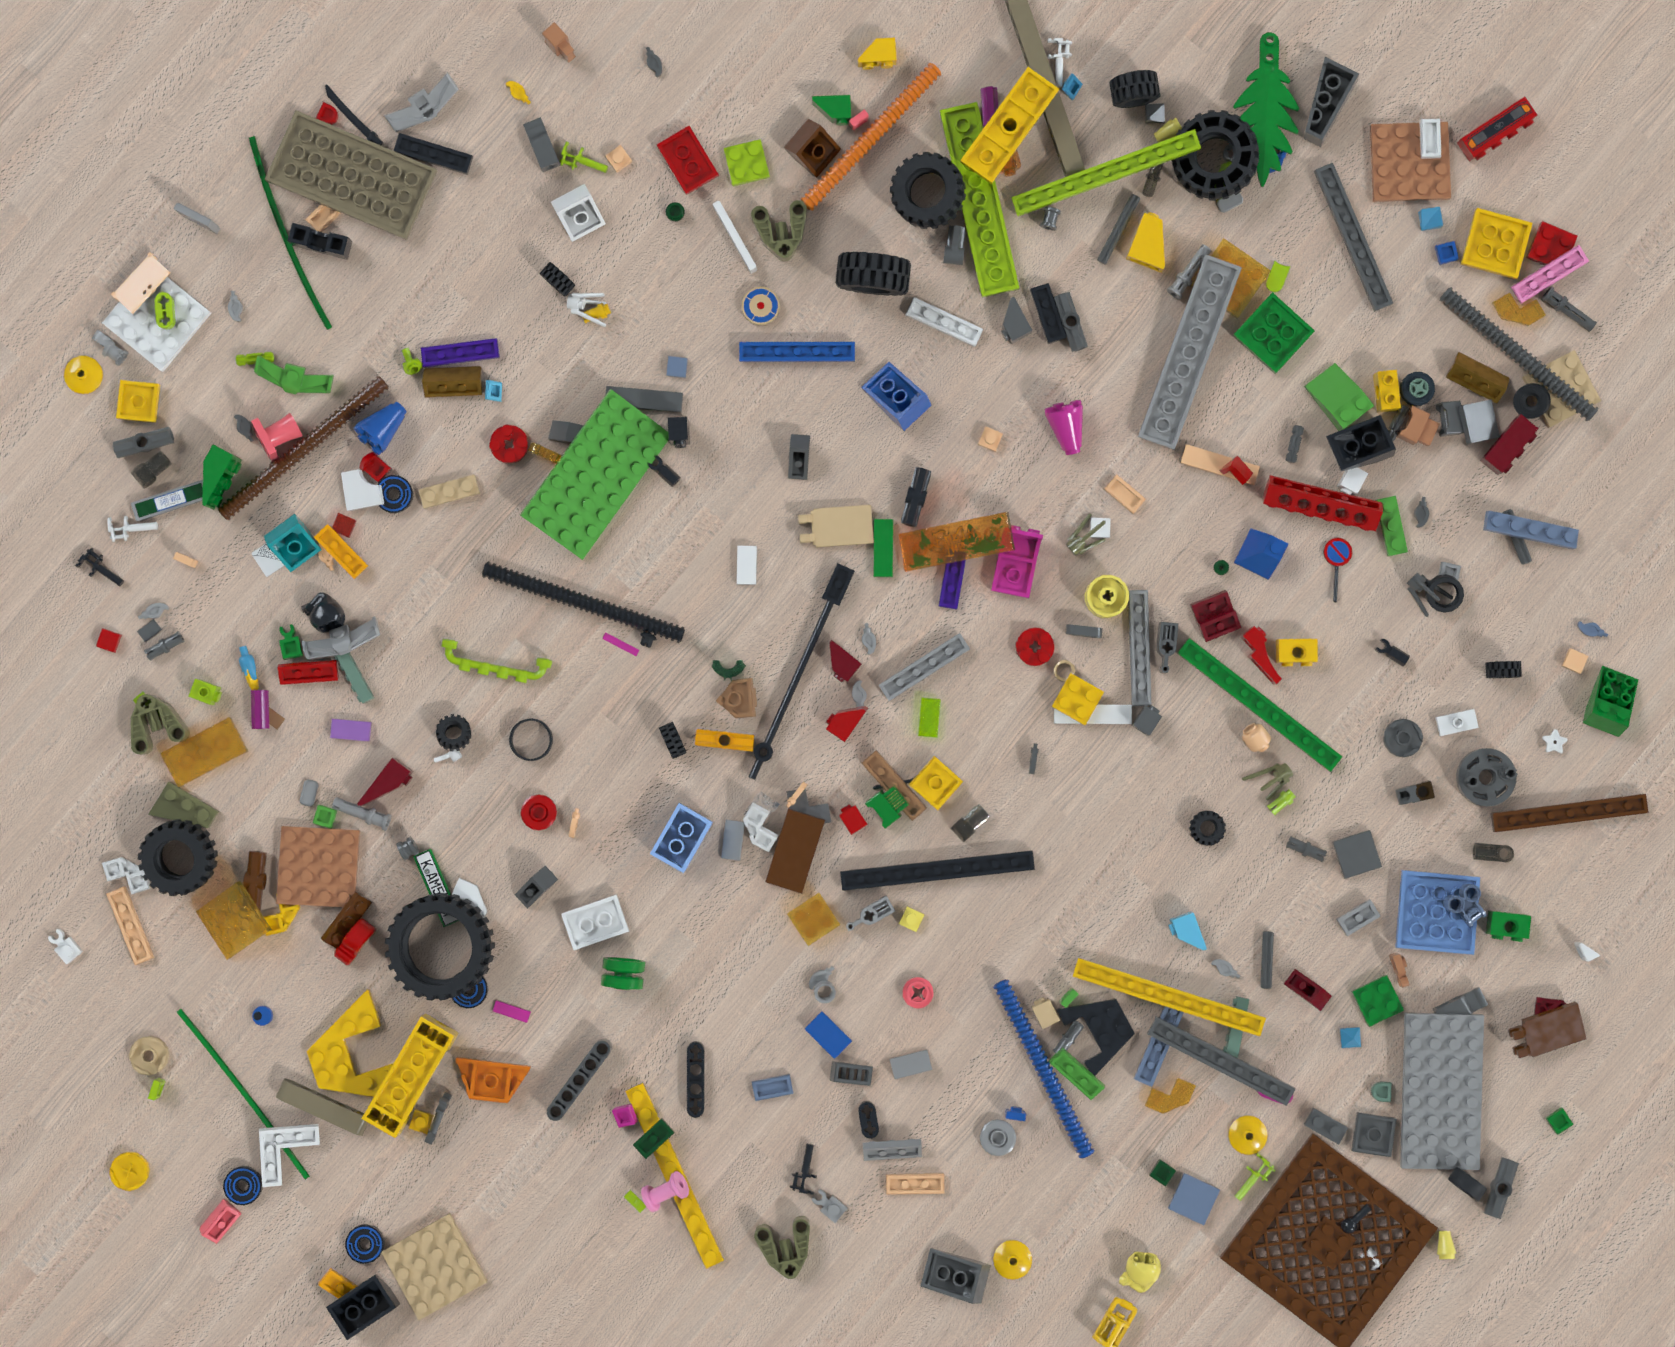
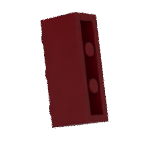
[1480,414,1539,475]

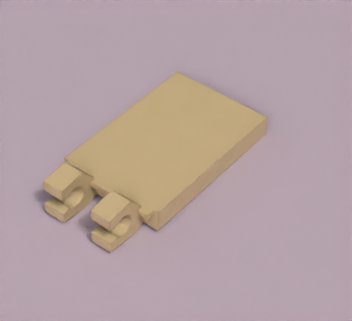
[798,505,874,548]

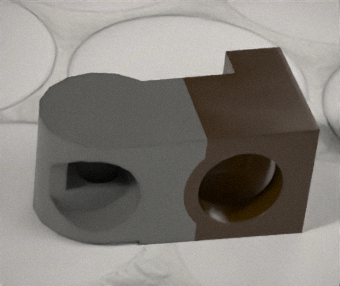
[1395,780,1435,805]

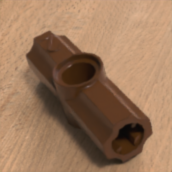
[243,851,267,911]

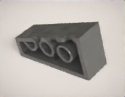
[1304,57,1359,147]

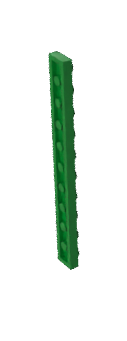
[1177,638,1342,772]

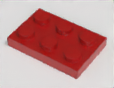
[656,125,719,195]

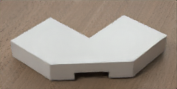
[743,802,778,852]
[102,857,151,894]
[452,878,487,918]

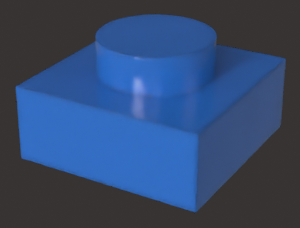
[1005,1106,1026,1121]

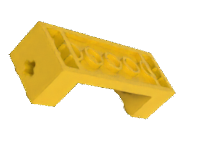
[361,1014,459,1138]

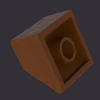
[784,119,841,178]

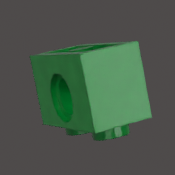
[1486,910,1531,942]

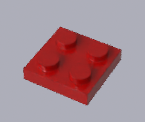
[1526,221,1578,265]

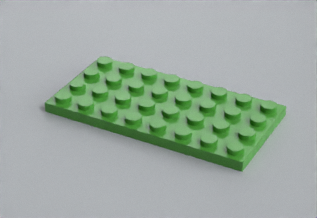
[520,389,669,560]

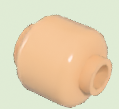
[1242,723,1271,752]

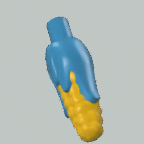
[239,646,259,690]

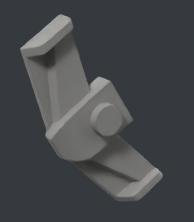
[384,72,459,132]
[302,616,380,659]

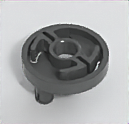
[1456,748,1518,806]

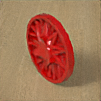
[521,794,557,831]

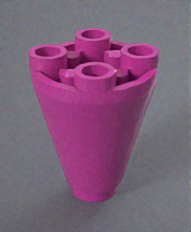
[1044,400,1083,455]

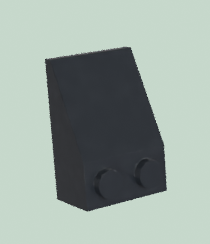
[1326,415,1396,471]

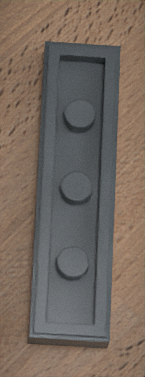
[606,386,683,413]

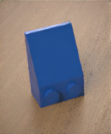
[861,362,932,431]

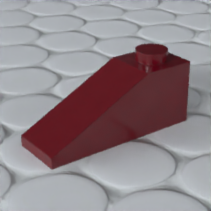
[357,758,414,806]

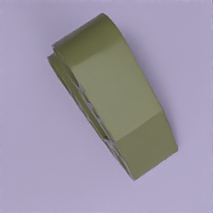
[751,200,807,262]
[130,694,190,755]
[754,1216,810,1279]

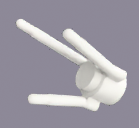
[567,292,607,327]

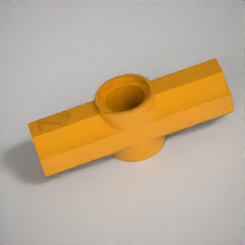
[695,729,755,752]

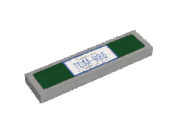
[131,480,203,522]

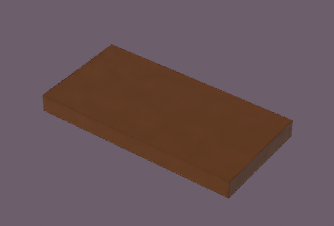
[765,808,825,894]

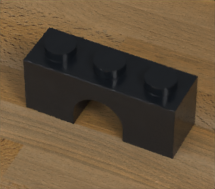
[287,223,353,260]

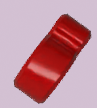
[334,919,377,966]

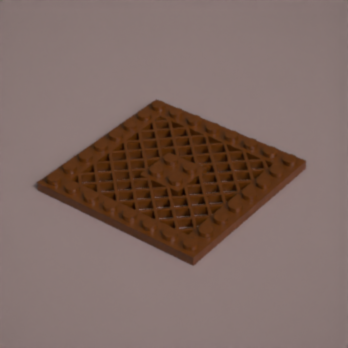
[1220,1133,1438,1347]

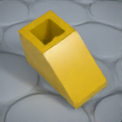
[858,37,897,70]

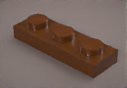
[321,891,372,949]

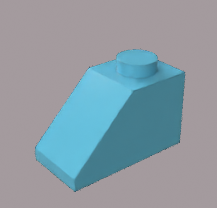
[1168,912,1207,951]

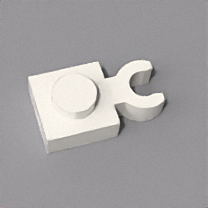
[48,929,83,965]

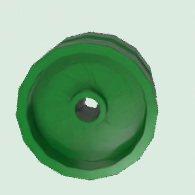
[601,957,646,990]

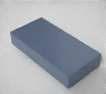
[752,1074,793,1101]

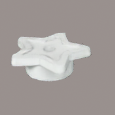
[1542,729,1568,754]

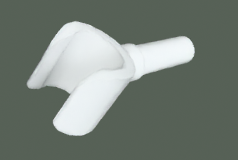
[434,749,462,763]

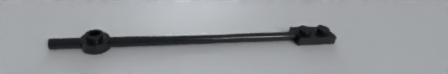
[748,563,855,780]

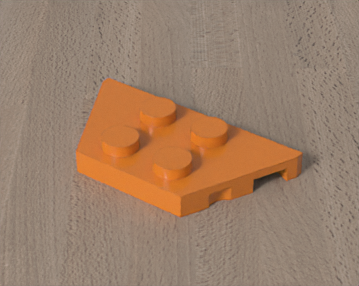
[456,1057,531,1103]

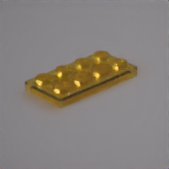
[161,717,248,787]

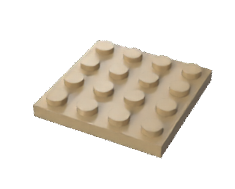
[381,1213,488,1321]

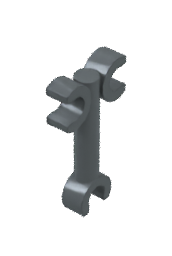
[424,1092,452,1145]

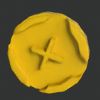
[109,1151,150,1191]

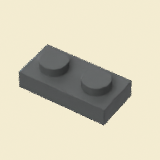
[1304,1108,1348,1145]

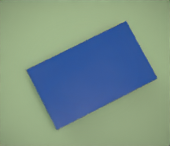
[805,1011,852,1059]

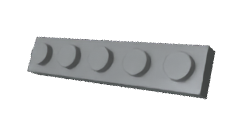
[879,633,970,701]

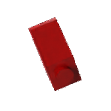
[826,706,868,742]

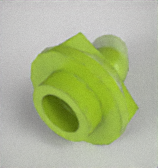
[402,347,422,375]

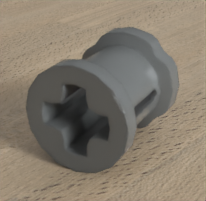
[1040,207,1061,231]

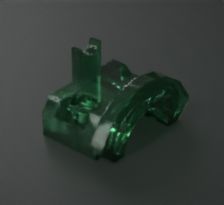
[712,660,746,681]

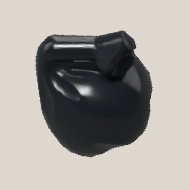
[301,592,345,633]

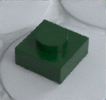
[1149,1159,1176,1187]

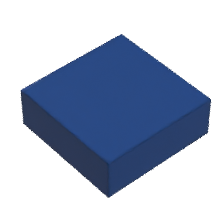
[1435,241,1459,265]

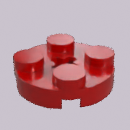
[489,424,529,464]
[1015,628,1054,666]

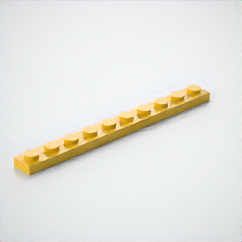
[1072,958,1266,1037]
[625,1083,724,1269]

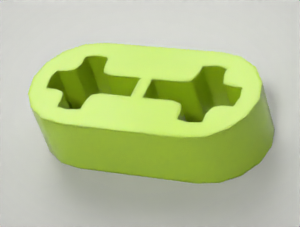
[155,292,176,330]

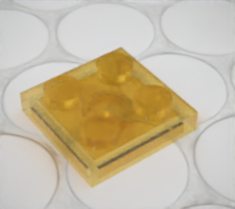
[787,892,841,946]

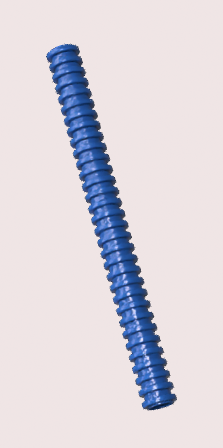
[993,979,1095,1159]

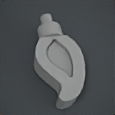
[228,291,243,322]
[138,603,169,619]
[862,623,876,654]
[852,680,867,707]
[1211,959,1240,979]
[809,966,835,989]

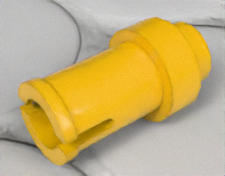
[582,303,611,324]

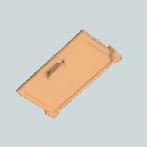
[111,252,170,314]

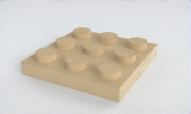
[1522,350,1601,428]

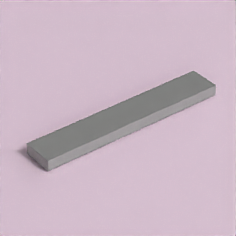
[1128,590,1152,706]

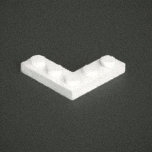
[259,1124,320,1187]

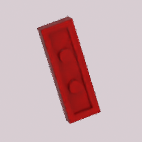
[277,660,339,685]

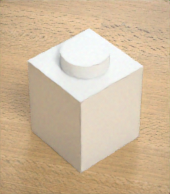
[1337,468,1368,495]

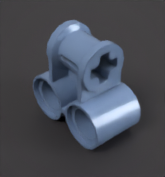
[1443,884,1487,927]

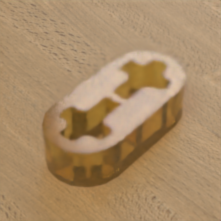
[528,442,562,464]

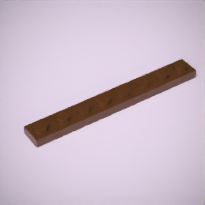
[1491,794,1649,832]

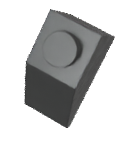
[1001,297,1032,344]
[548,420,584,444]
[788,434,810,480]
[515,866,558,909]

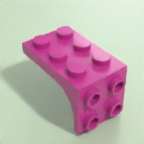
[991,525,1043,599]

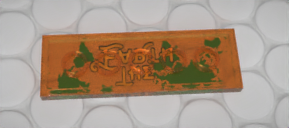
[898,512,1015,572]

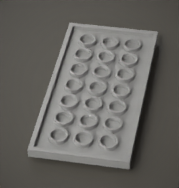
[1400,1013,1484,1170]

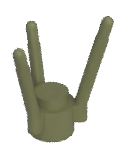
[1066,513,1106,556]
[1242,763,1293,800]

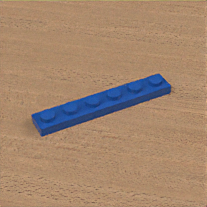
[739,342,855,362]

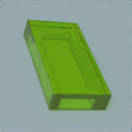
[918,697,941,738]

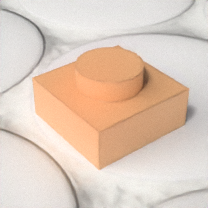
[605,145,632,173]
[978,426,1003,452]

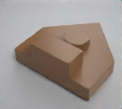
[716,678,757,718]

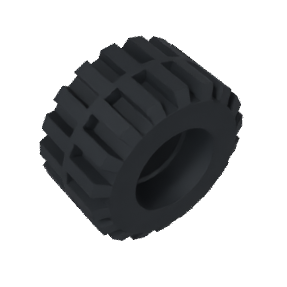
[1109,70,1161,108]

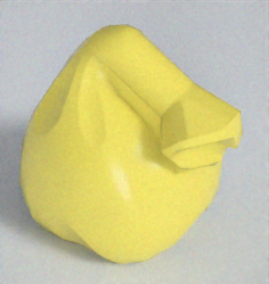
[1119,1252,1161,1293]

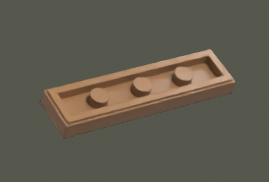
[862,750,927,821]

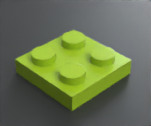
[724,139,770,187]

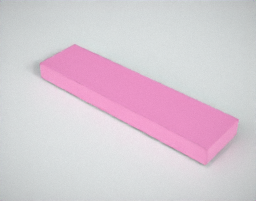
[1511,245,1589,304]

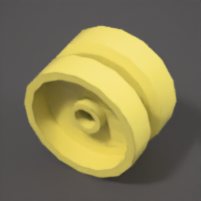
[1084,575,1129,618]

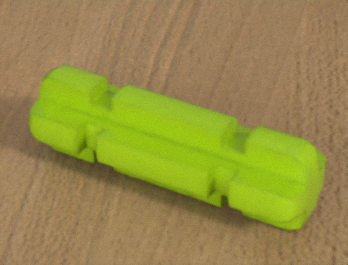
[236,352,274,366]

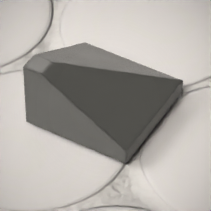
[1145,103,1165,123]

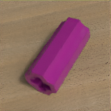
[980,86,999,128]
[251,690,269,729]

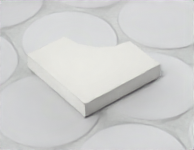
[341,469,384,511]

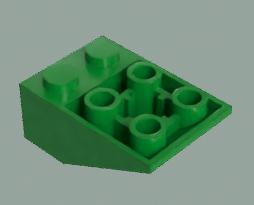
[202,444,242,510]
[1583,666,1639,737]

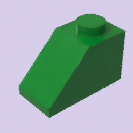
[812,95,851,126]

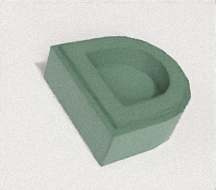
[1371,1081,1392,1102]

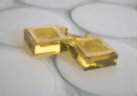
[1492,292,1546,326]
[1145,1077,1196,1114]

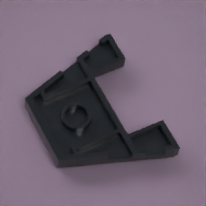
[1056,999,1135,1076]

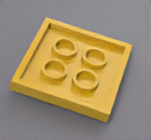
[1460,208,1533,279]

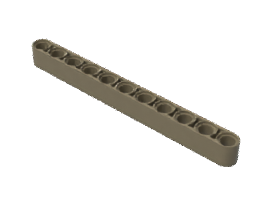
[1005,0,1085,177]

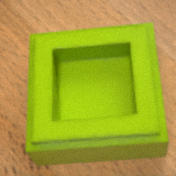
[147,1078,166,1101]

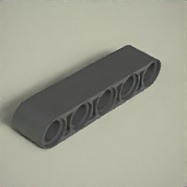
[547,1039,612,1121]

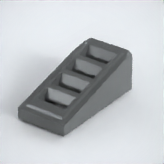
[830,1061,873,1086]

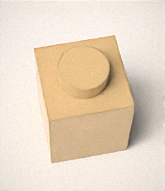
[1031,997,1060,1029]

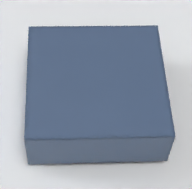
[666,356,688,378]

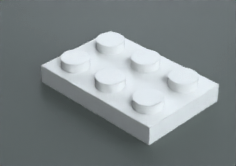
[561,895,629,950]

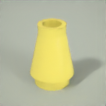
[1153,118,1182,143]
[1437,1231,1457,1259]

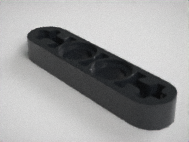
[687,1041,705,1118]

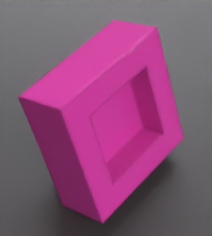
[612,1104,638,1128]

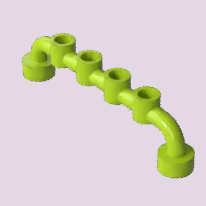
[441,639,552,683]

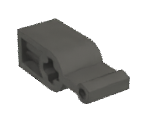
[523,117,561,172]
[1157,622,1179,674]
[1433,987,1488,1015]

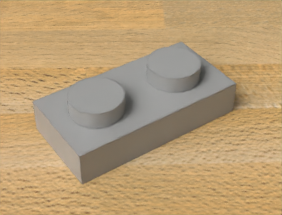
[1336,899,1381,936]

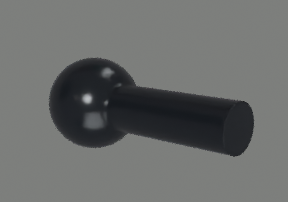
[1341,1203,1372,1234]

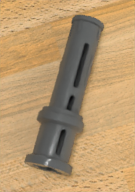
[1541,286,1597,332]

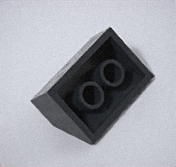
[326,1274,400,1340]

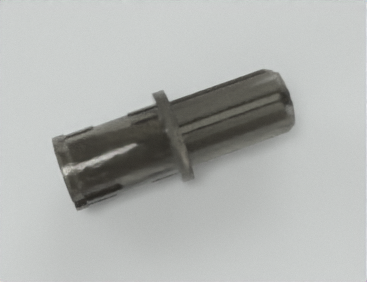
[1142,163,1164,197]

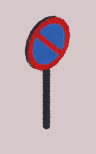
[1323,538,1352,603]

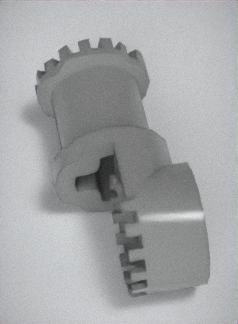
[92,330,128,366]

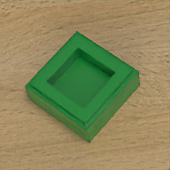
[1545,1107,1574,1135]

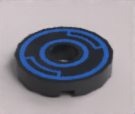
[377,475,414,514]
[452,972,489,1009]
[223,1166,263,1206]
[345,1224,385,1264]

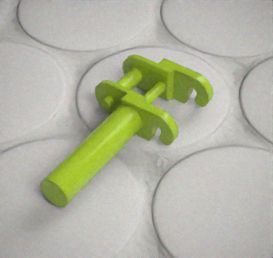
[560,141,608,173]
[1235,1153,1275,1201]

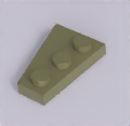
[148,781,219,828]

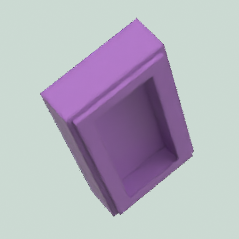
[330,719,372,741]

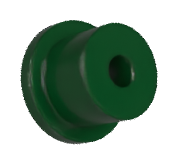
[1213,560,1229,575]

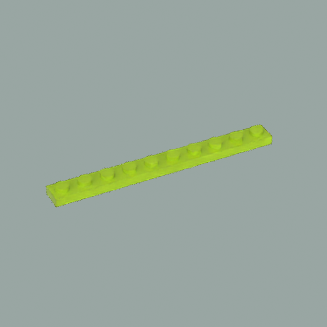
[1011,129,1201,217]

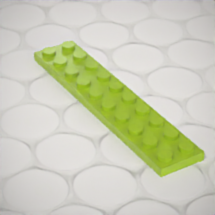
[940,102,1019,298]

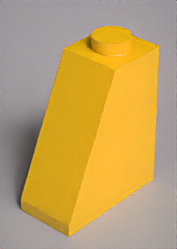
[1126,212,1165,273]

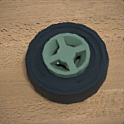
[1400,372,1435,406]

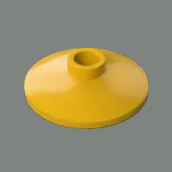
[64,356,103,394]
[1228,1115,1268,1155]
[993,1240,1032,1280]

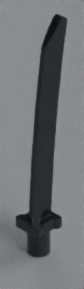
[325,85,383,146]

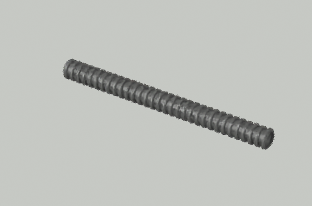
[1440,287,1599,422]

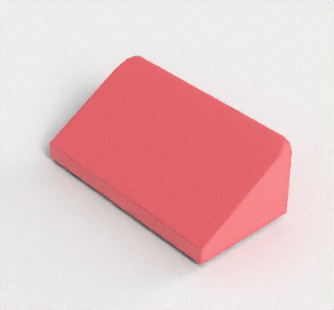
[199,1199,241,1244]

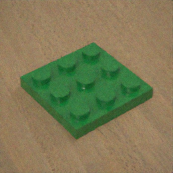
[1233,292,1315,374]

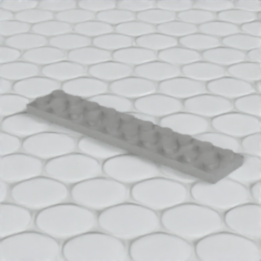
[1138,254,1242,450]

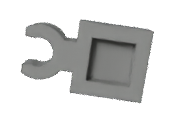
[812,1189,848,1223]

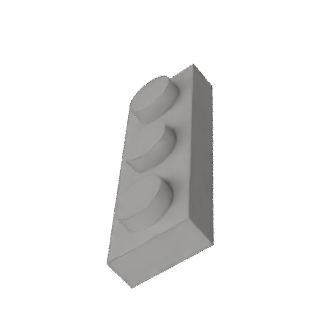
[863,1139,922,1161]

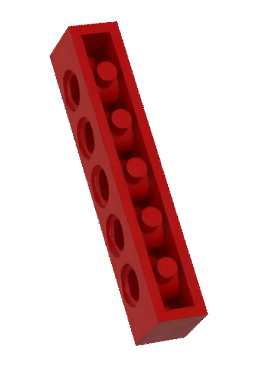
[1263,475,1383,532]

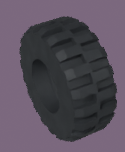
[1171,110,1259,201]

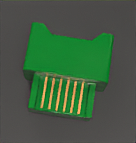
[865,785,909,829]

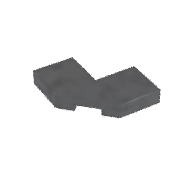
[786,788,832,824]

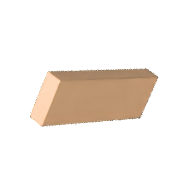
[886,1173,945,1195]

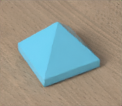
[485,380,502,402]

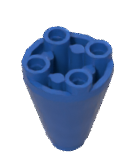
[353,402,407,456]

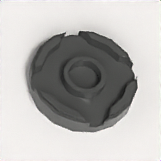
[1383,719,1423,757]

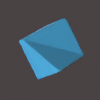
[1418,207,1443,231]

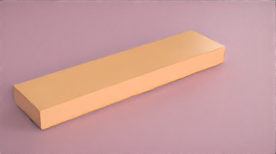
[1180,444,1260,486]
[106,886,154,965]

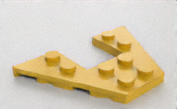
[306,989,393,1097]

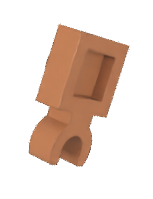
[1389,953,1409,988]

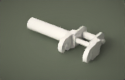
[1047,38,1072,88]
[107,516,158,542]

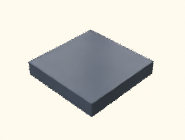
[1168,1173,1220,1225]

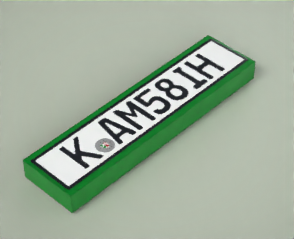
[413,849,459,928]

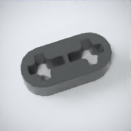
[1066,624,1103,638]

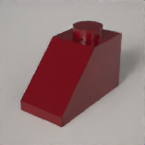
[829,640,862,683]
[1284,969,1332,1011]

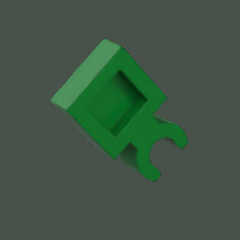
[279,624,303,660]

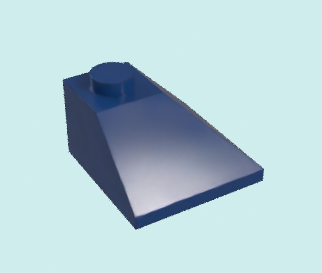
[1234,528,1289,580]

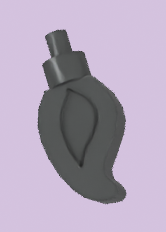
[646,47,662,78]
[234,415,254,442]
[1414,497,1429,528]
[1029,743,1039,774]

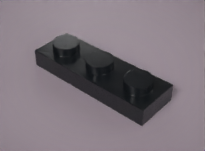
[1030,283,1067,344]

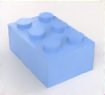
[650,803,713,873]

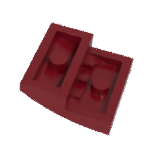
[1190,590,1242,642]

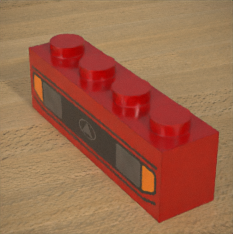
[1457,96,1538,162]

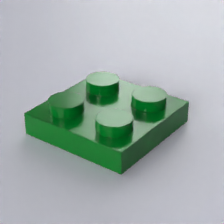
[1351,975,1404,1027]

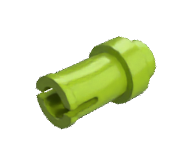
[1267,789,1296,815]

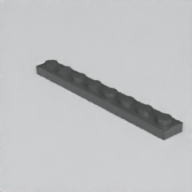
[1314,162,1393,312]
[1147,1016,1295,1106]

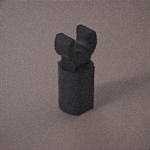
[648,456,681,487]
[1375,638,1410,666]

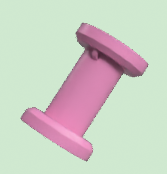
[641,1171,689,1212]

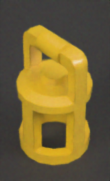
[1092,1297,1137,1347]

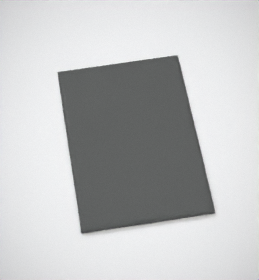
[137,619,162,642]

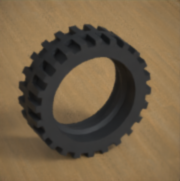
[385,893,495,1001]

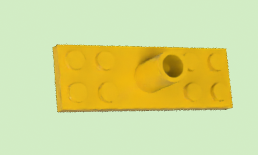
[960,67,1059,184]

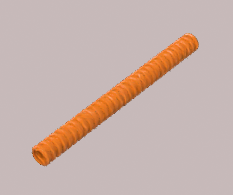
[800,63,941,211]

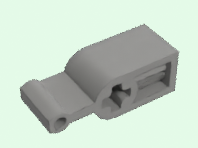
[846,895,895,931]

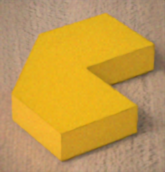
[262,894,300,936]

